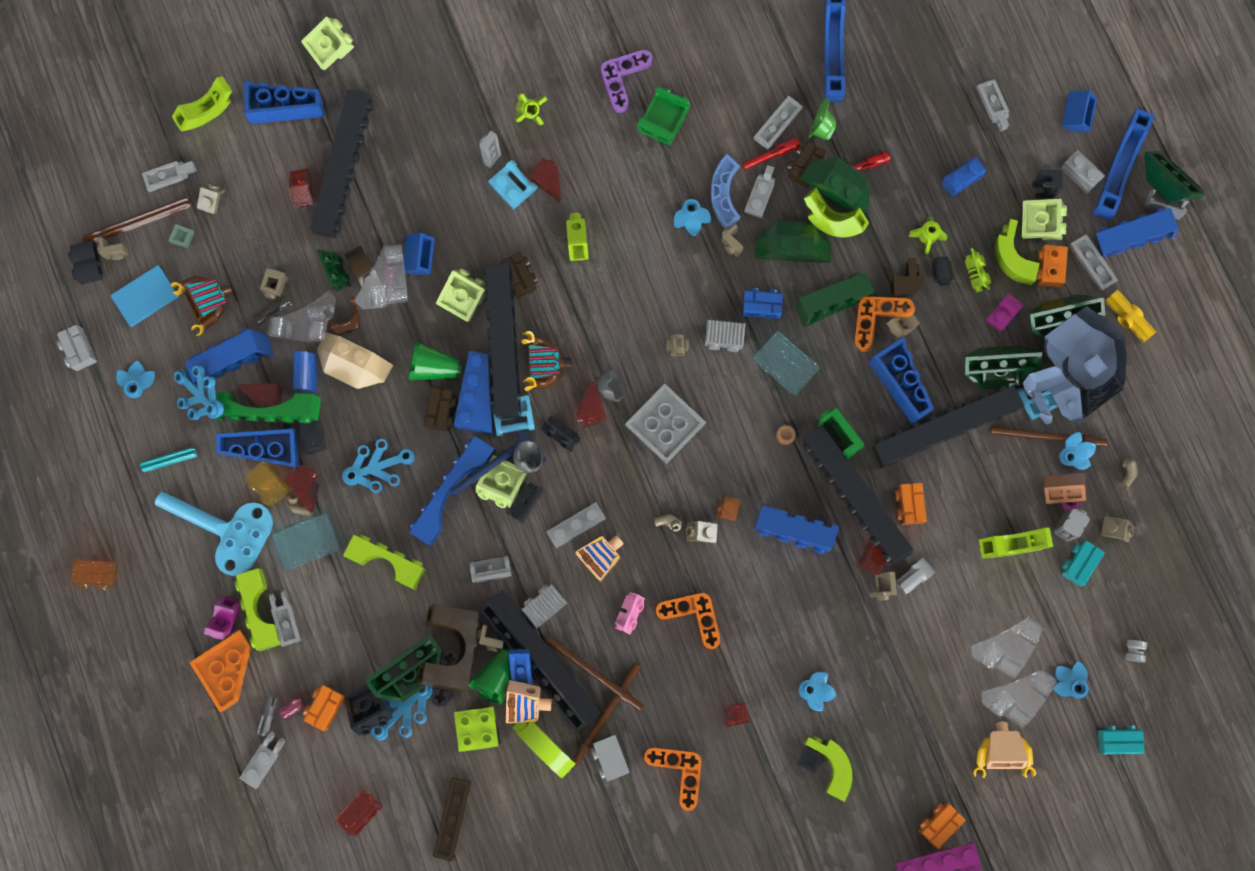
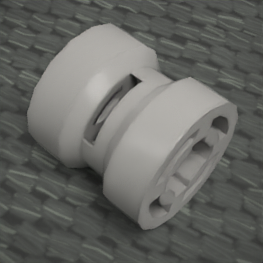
[1125,640,1147,663]

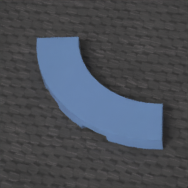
[711,154,741,229]

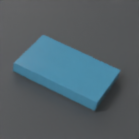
[110,265,180,327]

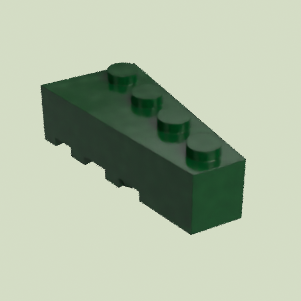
[795,272,875,327]

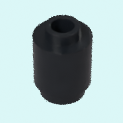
[932,256,953,286]

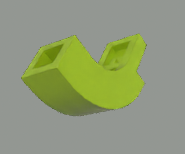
[172,76,232,131]
[804,188,869,237]
[994,219,1040,286]
[979,527,1053,559]
[512,721,575,778]
[804,735,852,802]

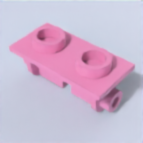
[615,592,645,634]

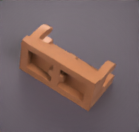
[1044,473,1086,504]

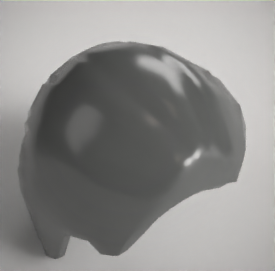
[596,369,624,402]
[513,440,543,473]

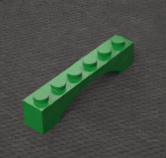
[207,392,321,423]

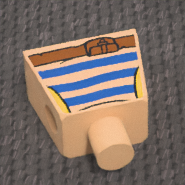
[575,535,624,582]
[506,680,552,723]

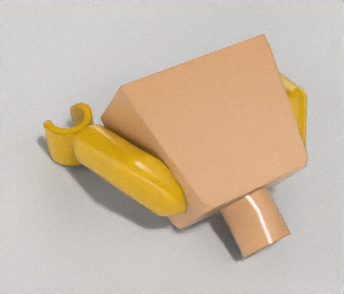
[973,722,1036,778]

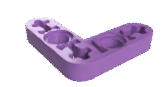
[601,50,652,113]

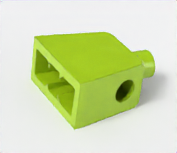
[566,213,589,261]

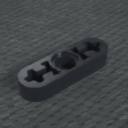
[431,650,459,707]

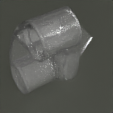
[354,244,408,310]
[267,290,336,342]
[971,616,1044,678]
[982,668,1057,729]

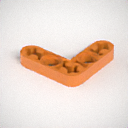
[855,297,915,352]
[656,593,720,649]
[644,748,701,811]

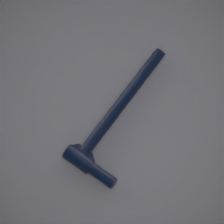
[450,430,547,496]

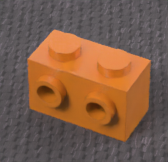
[1036,245,1068,288]

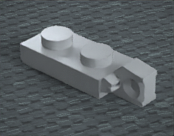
[976,79,1009,132]
[142,161,197,192]
[744,165,775,219]

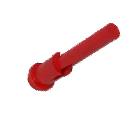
[742,137,800,170]
[851,150,890,171]

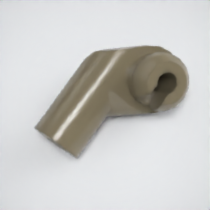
[1120,458,1138,488]
[287,493,312,516]
[654,514,682,532]

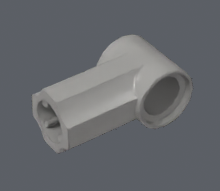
[896,557,936,595]

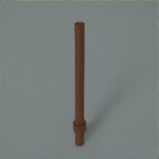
[990,426,1107,447]
[546,636,644,712]
[572,663,641,768]

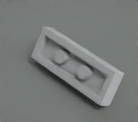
[754,96,803,150]
[479,131,501,168]
[1069,234,1118,292]
[546,502,606,549]

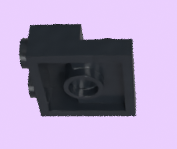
[344,686,393,736]

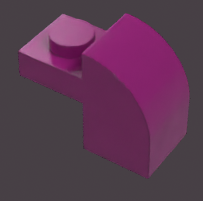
[986,293,1024,332]
[204,596,240,640]

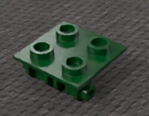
[317,249,352,292]

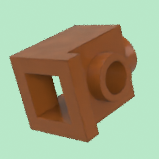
[716,496,740,521]

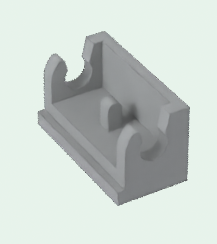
[1143,188,1189,220]
[470,556,512,584]

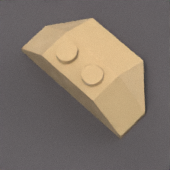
[317,333,393,389]

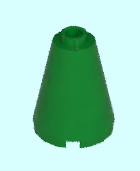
[408,342,462,380]
[469,648,511,705]

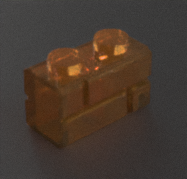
[71,560,118,590]

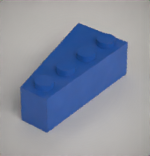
[244,80,324,124]
[1095,207,1179,258]
[185,329,275,384]
[868,337,933,425]
[454,351,494,436]
[216,429,300,468]
[754,505,839,554]

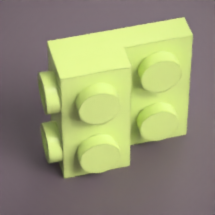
[301,17,354,70]
[1022,199,1067,240]
[436,268,487,322]
[475,455,527,508]

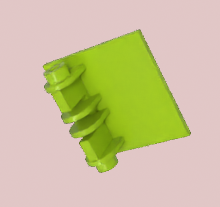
[965,248,991,293]
[454,707,498,752]

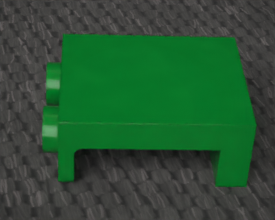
[637,87,690,146]
[817,408,864,460]

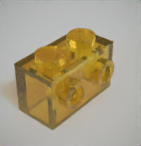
[244,462,292,506]

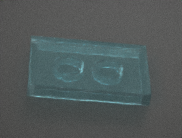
[752,331,820,396]
[272,513,340,571]

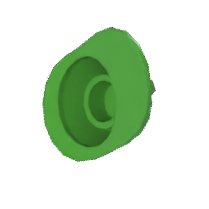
[808,97,836,140]

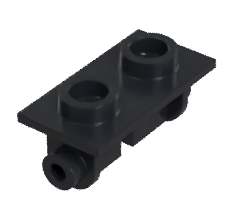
[541,416,581,452]

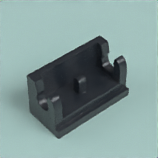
[1032,170,1063,199]
[507,481,544,524]

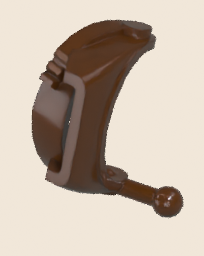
[324,297,360,336]

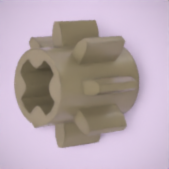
[666,334,689,357]

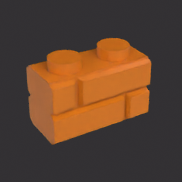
[894,483,927,525]
[303,685,345,731]
[918,802,966,850]

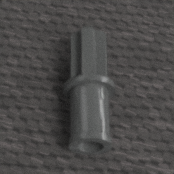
[256,696,278,736]

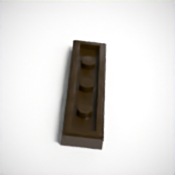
[433,777,472,861]

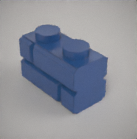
[942,156,986,197]
[742,288,783,319]

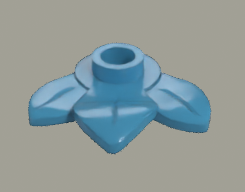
[674,199,711,236]
[116,361,155,398]
[1059,432,1096,470]
[1053,661,1089,699]
[798,672,836,711]

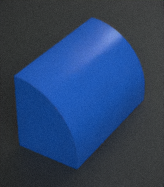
[1062,90,1097,133]
[402,233,435,275]
[293,351,317,393]

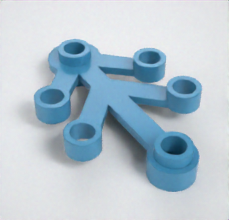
[174,366,224,420]
[342,439,415,493]
[371,686,433,741]

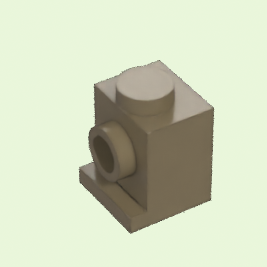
[260,268,289,300]

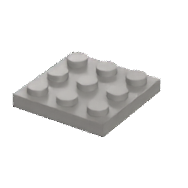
[625,383,706,464]

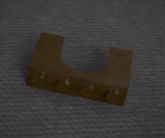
[417,604,480,692]

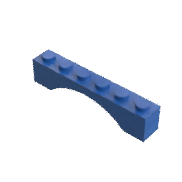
[824,0,845,102]
[1092,108,1155,221]
[410,436,496,547]

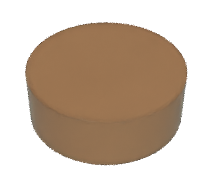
[776,425,796,445]

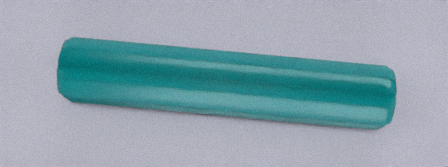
[140,447,197,472]

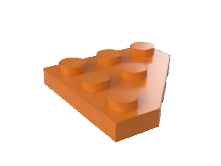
[189,630,252,712]

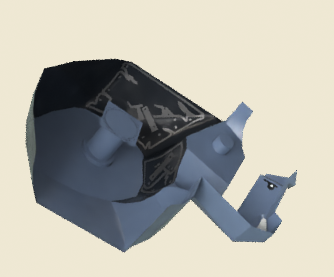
[1023,307,1127,424]

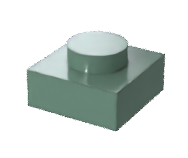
[168,224,195,249]

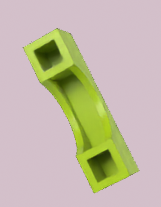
[343,534,426,590]
[235,568,281,651]

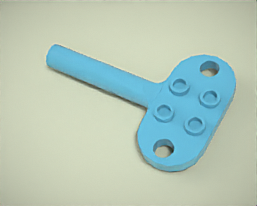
[155,491,273,577]

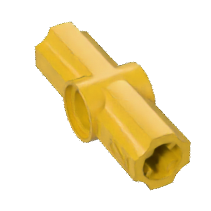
[1104,290,1157,343]

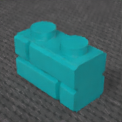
[1061,540,1105,587]
[1098,726,1145,754]

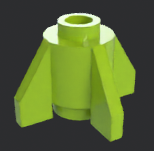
[514,93,547,125]
[909,217,948,255]

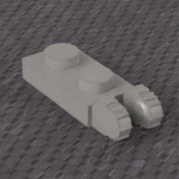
[269,589,302,647]
[239,731,285,789]

